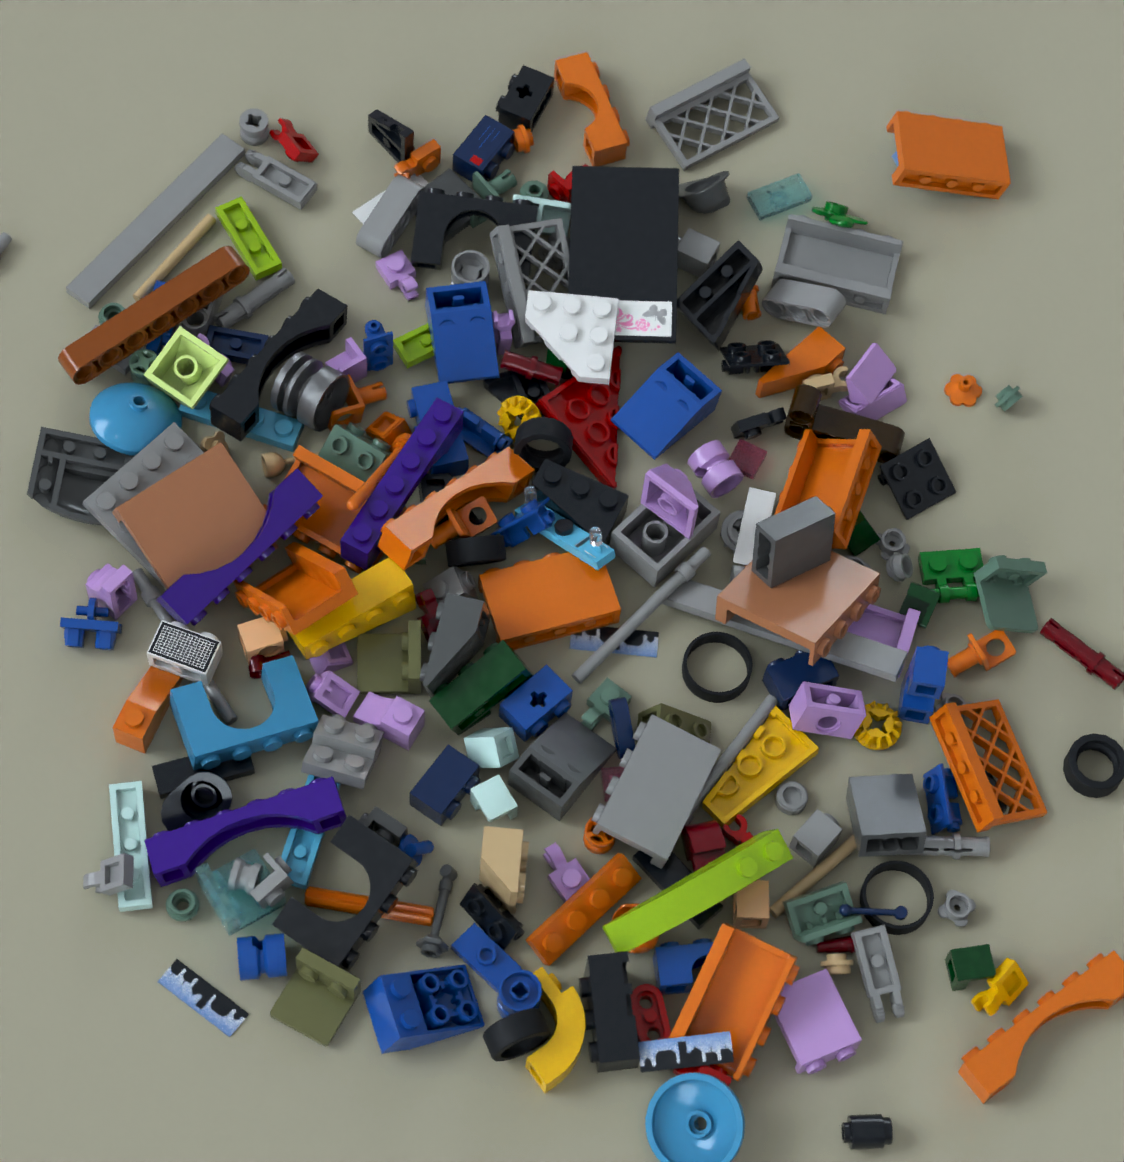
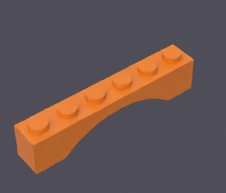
[377,447,535,570]
[958,950,1124,1104]

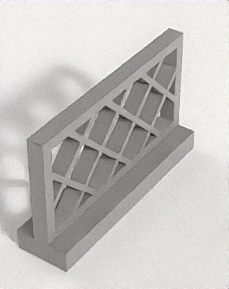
[645,59,779,171]
[489,218,569,349]

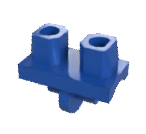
[60,597,122,650]

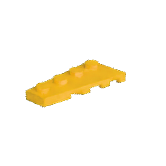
[702,705,819,827]

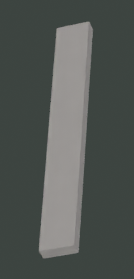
[66,133,245,309]
[662,574,908,682]

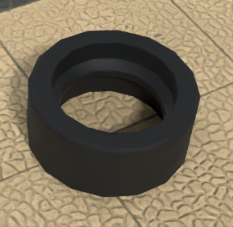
[514,417,573,472]
[445,535,506,567]
[1063,733,1124,798]
[483,1008,551,1061]

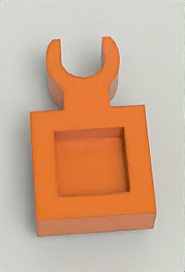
[394,139,441,179]

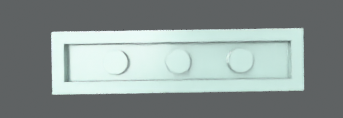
[109,781,153,912]

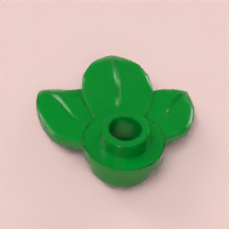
[811,201,868,228]

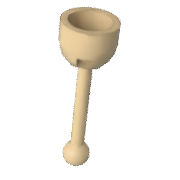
[261,452,319,478]

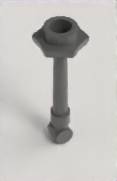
[416,864,458,958]

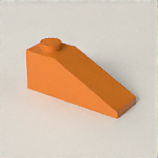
[755,326,846,398]
[112,666,183,754]

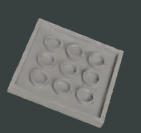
[82,422,204,590]

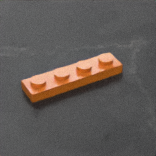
[525,853,642,966]

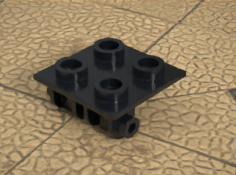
[720,340,790,375]
[877,438,956,520]

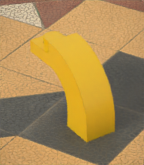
[525,967,585,1093]

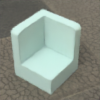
[464,727,519,768]
[470,774,518,822]

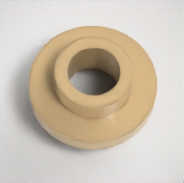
[820,954,854,975]

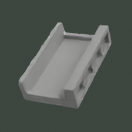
[771,214,903,314]
[591,714,721,869]

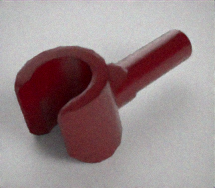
[248,650,291,679]

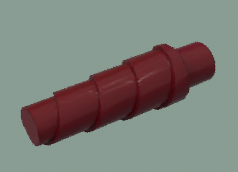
[816,936,856,953]

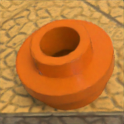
[513,124,534,154]

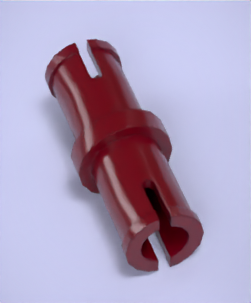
[500,349,563,386]

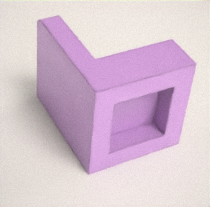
[325,337,367,383]

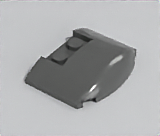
[27,427,134,526]

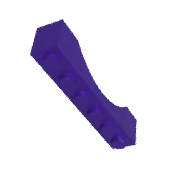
[340,397,464,570]
[156,468,323,626]
[144,776,347,887]

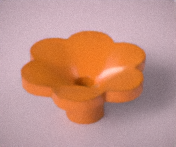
[944,374,982,407]

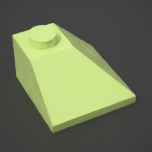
[144,326,229,409]

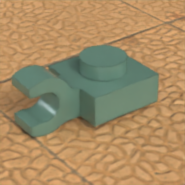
[581,678,632,730]

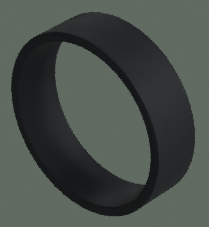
[682,632,753,703]
[860,860,934,935]

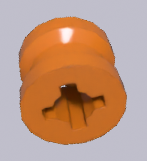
[583,818,615,855]

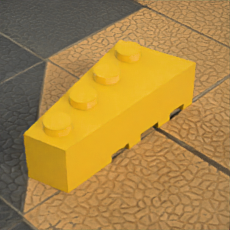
[288,557,417,660]

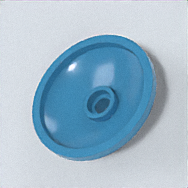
[89,382,182,456]
[645,1073,745,1162]

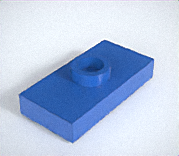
[451,923,522,993]

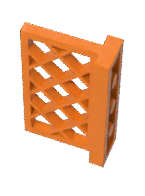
[929,699,1048,833]

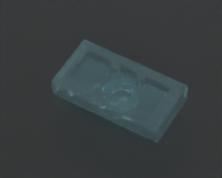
[747,173,812,220]

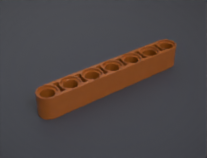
[58,246,250,385]

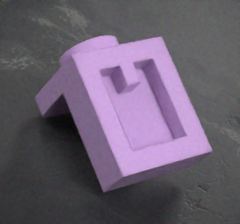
[306,671,360,717]

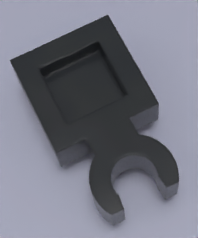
[730,407,787,440]

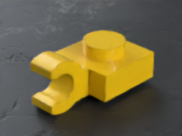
[971,958,1029,1016]

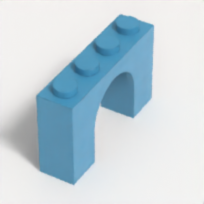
[169,655,319,770]

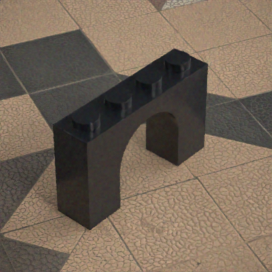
[411,188,538,278]
[272,815,418,970]

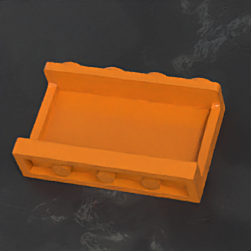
[886,111,1011,199]
[774,429,882,549]
[263,445,407,574]
[233,541,358,635]
[478,552,621,650]
[669,923,800,1082]

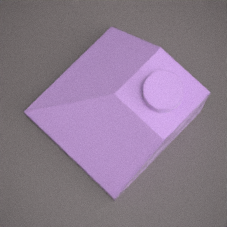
[640,464,699,539]

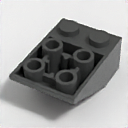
[420,593,491,698]
[508,712,617,821]

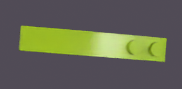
[602,829,793,952]

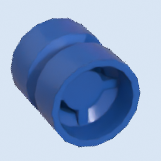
[237,933,287,981]
[497,969,542,1018]

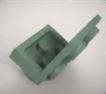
[318,422,392,482]
[974,555,1047,633]

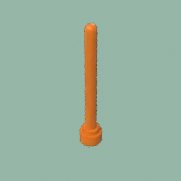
[347,433,411,511]

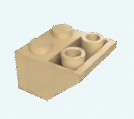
[479,826,529,914]

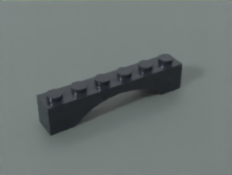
[209,289,348,442]

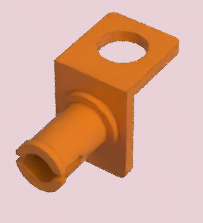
[328,374,387,431]
[430,496,498,549]
[947,630,1016,678]

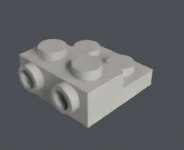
[301,714,384,789]

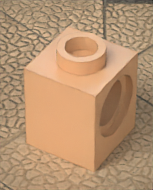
[237,617,288,665]
[733,879,770,929]

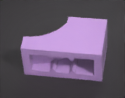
[85,563,138,620]
[353,691,425,751]

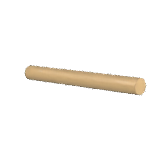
[133,214,216,301]
[769,834,857,918]

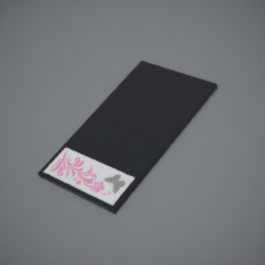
[568,166,679,344]

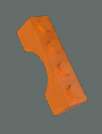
[554,52,630,166]

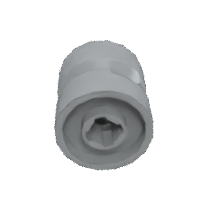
[451,250,490,289]

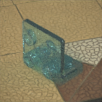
[195,849,286,936]

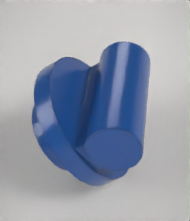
[398,834,434,866]

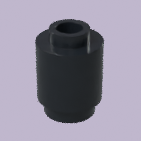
[841,1114,893,1150]

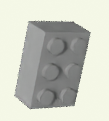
[610,489,720,588]

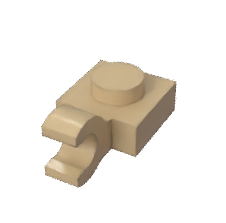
[802,366,848,400]

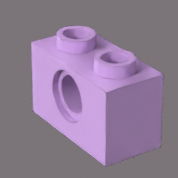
[788,681,866,739]

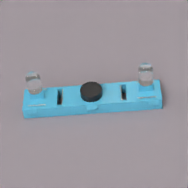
[515,486,615,571]

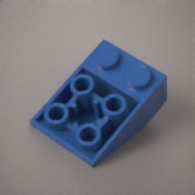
[425,281,499,384]
[611,352,722,460]
[362,964,485,1054]

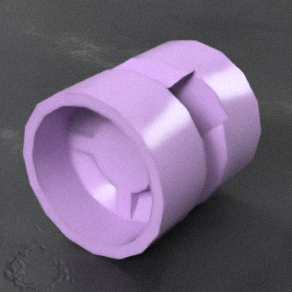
[687,440,744,498]

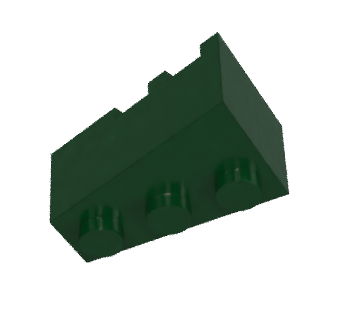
[429,640,534,736]

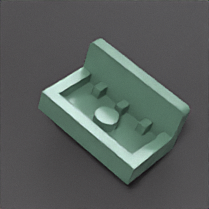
[783,881,863,945]

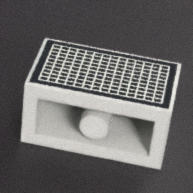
[147,620,223,686]

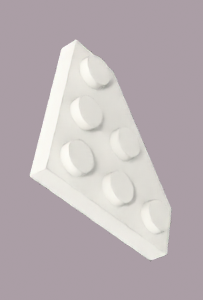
[525,290,619,385]

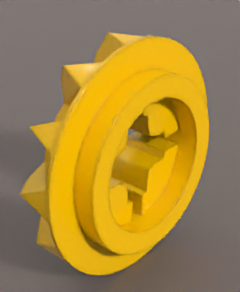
[497,396,541,443]
[854,700,902,750]

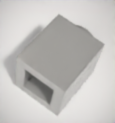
[678,228,720,277]
[789,809,843,867]

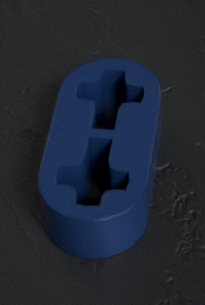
[608,697,635,759]

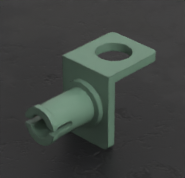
[470,169,517,228]

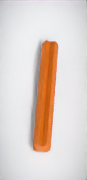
[304,886,434,926]

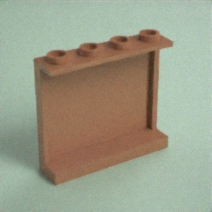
[112,442,281,589]
[715,551,881,666]

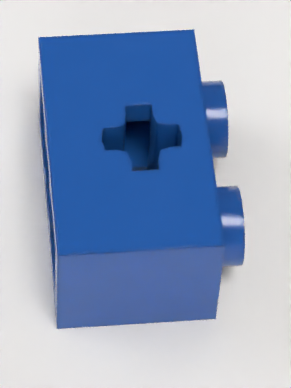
[499,664,573,742]

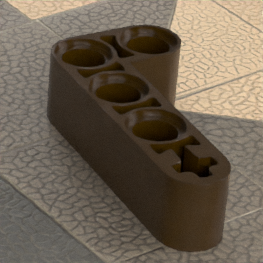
[784,384,905,463]

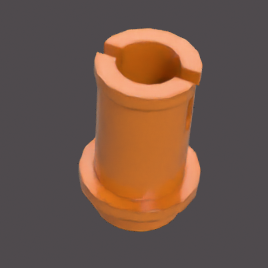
[742,285,762,320]

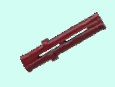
[1040,618,1124,690]

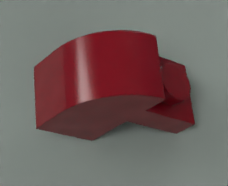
[680,820,726,872]

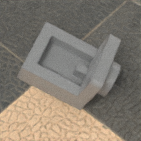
[423,566,478,604]
[250,852,294,909]

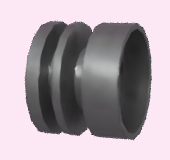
[270,351,350,432]

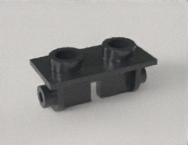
[460,883,525,951]

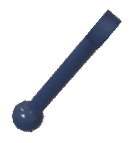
[839,904,908,920]

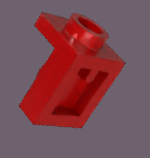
[547,164,588,203]

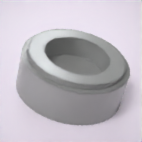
[775,781,808,815]

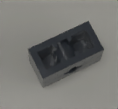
[496,65,554,132]

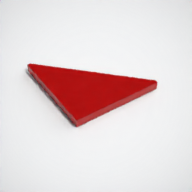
[535,346,622,489]

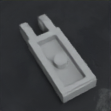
[234,149,318,210]
[851,925,905,1023]

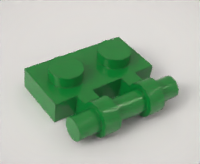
[918,548,983,603]

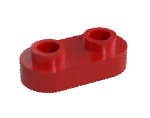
[630,984,671,1042]

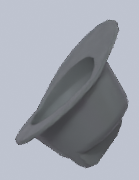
[679,171,730,214]

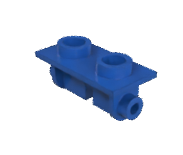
[363,320,393,372]
[458,407,514,458]
[490,497,555,548]
[923,763,963,835]

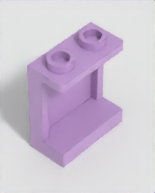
[847,604,921,678]
[773,968,862,1075]

